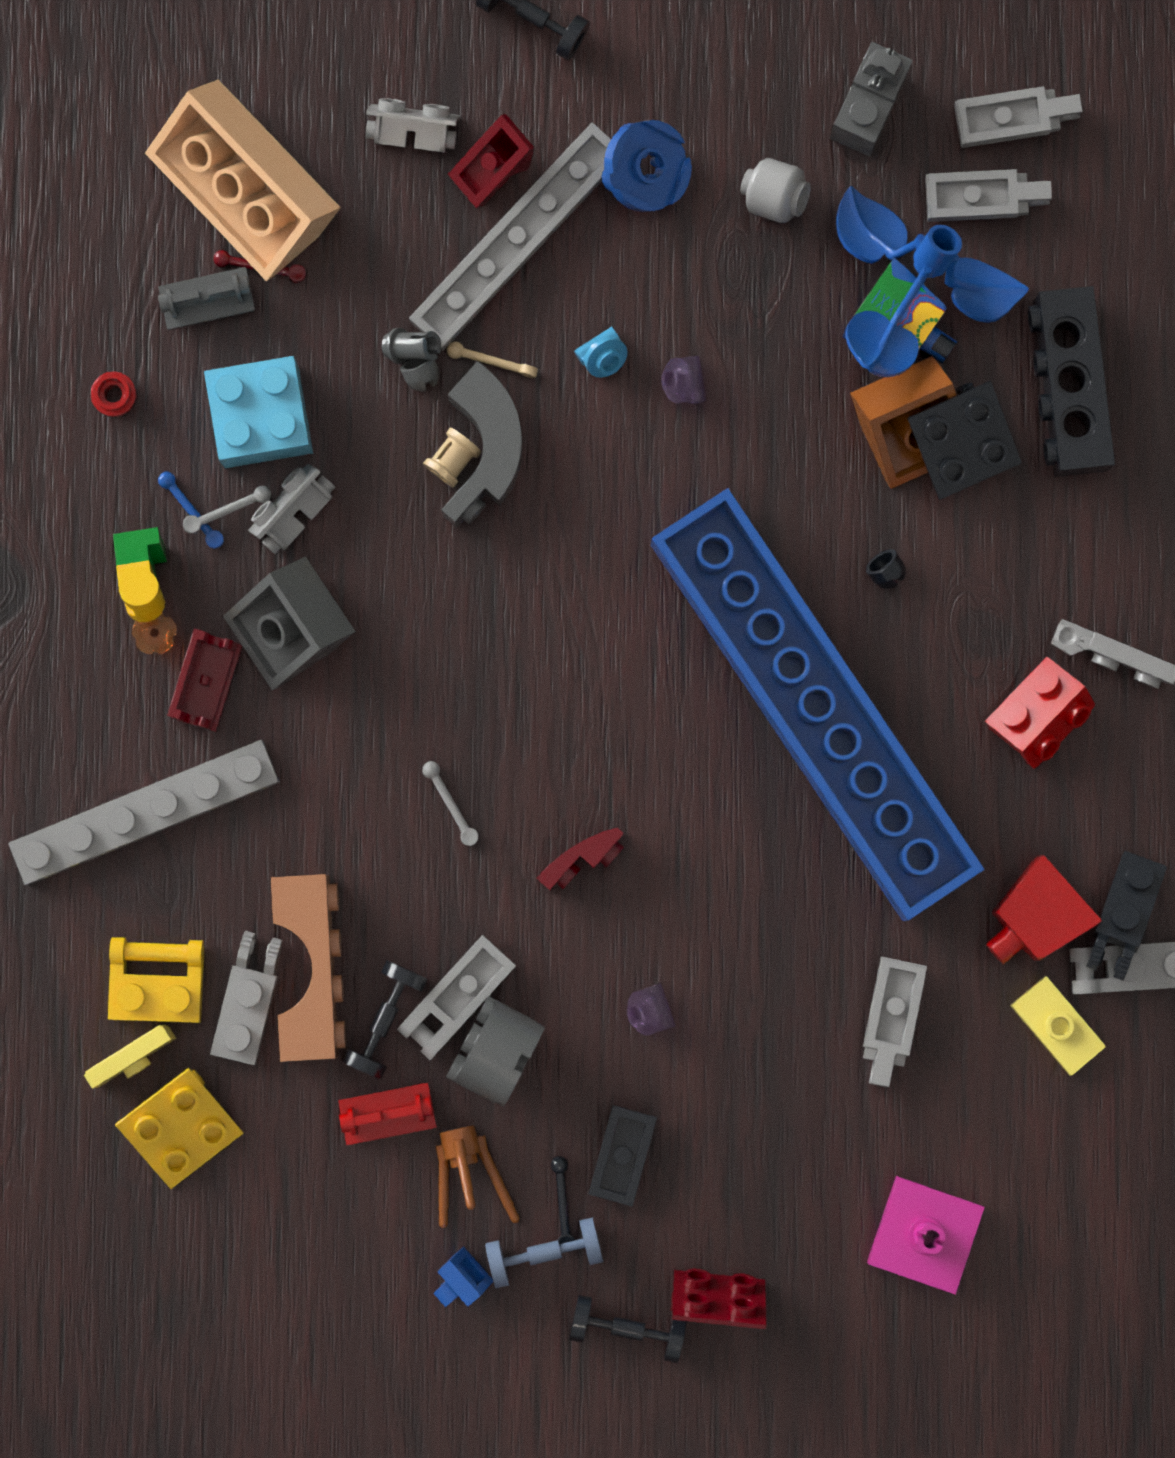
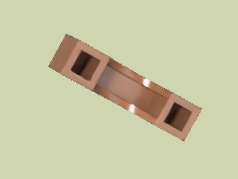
[271,874,346,1062]

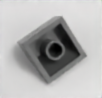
[223,557,356,691]

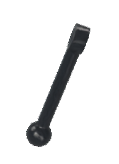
[550,1156,575,1252]

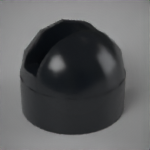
[866,549,906,589]

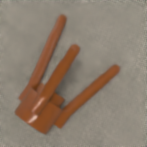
[436,1125,520,1228]

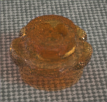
[132,612,177,654]

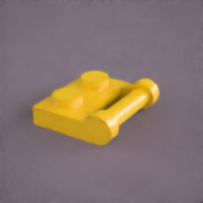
[108,937,204,1023]

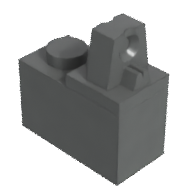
[829,42,913,157]

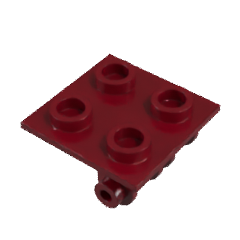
[670,1268,766,1329]

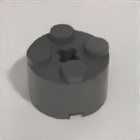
[446,996,545,1106]

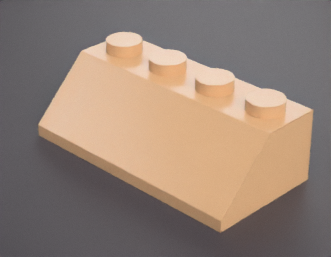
[145,79,341,281]

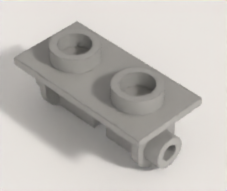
[366,98,460,153]
[248,464,336,554]

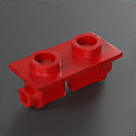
[338,1083,437,1145]

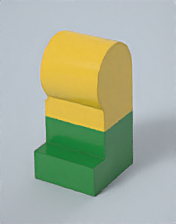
[113,527,167,622]

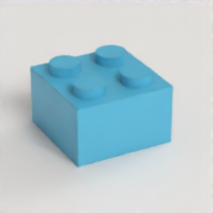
[204,356,313,468]

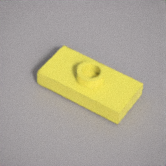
[1010,976,1106,1076]
[84,1024,177,1089]

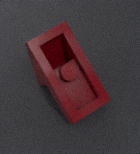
[448,113,534,208]

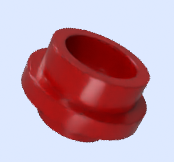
[91,371,136,417]

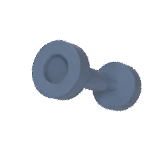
[485,1217,603,1288]

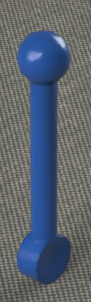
[158,471,224,549]

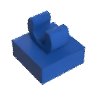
[433,1246,493,1307]

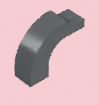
[441,361,523,528]

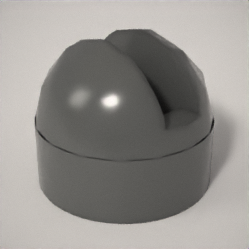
[400,359,440,392]

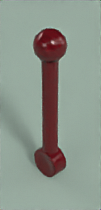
[213,250,306,283]

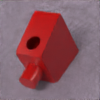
[985,855,1102,965]

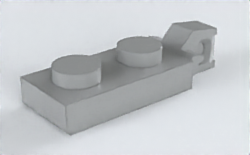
[954,86,1083,148]
[925,169,1052,222]
[1051,619,1175,689]
[863,957,927,1087]

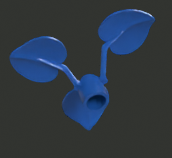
[836,186,1029,377]

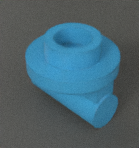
[574,327,628,378]

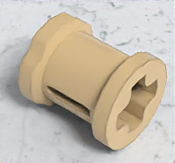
[423,427,482,488]

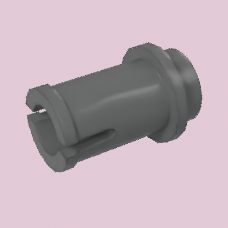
[382,328,441,364]

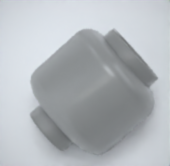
[740,158,811,224]

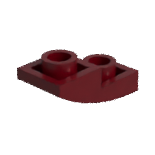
[536,828,624,891]

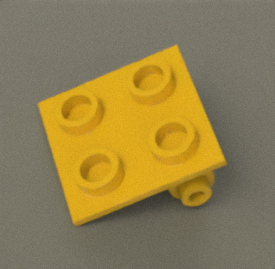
[115,1068,244,1189]

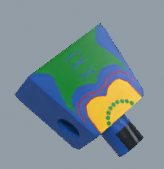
[842,258,957,364]

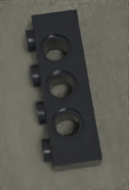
[1028,286,1115,477]

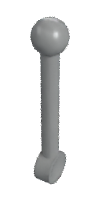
[183,486,271,534]
[422,761,478,846]

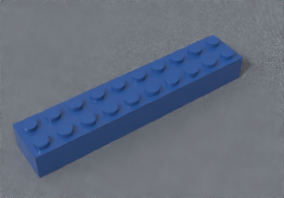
[651,488,985,921]

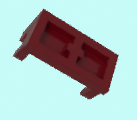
[167,628,243,732]

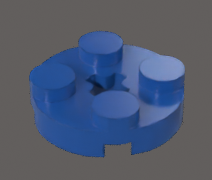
[602,120,692,212]

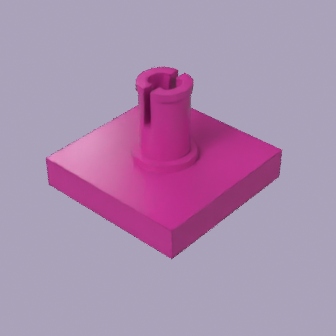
[867,1176,985,1295]

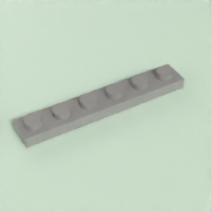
[409,123,611,351]
[8,740,280,886]

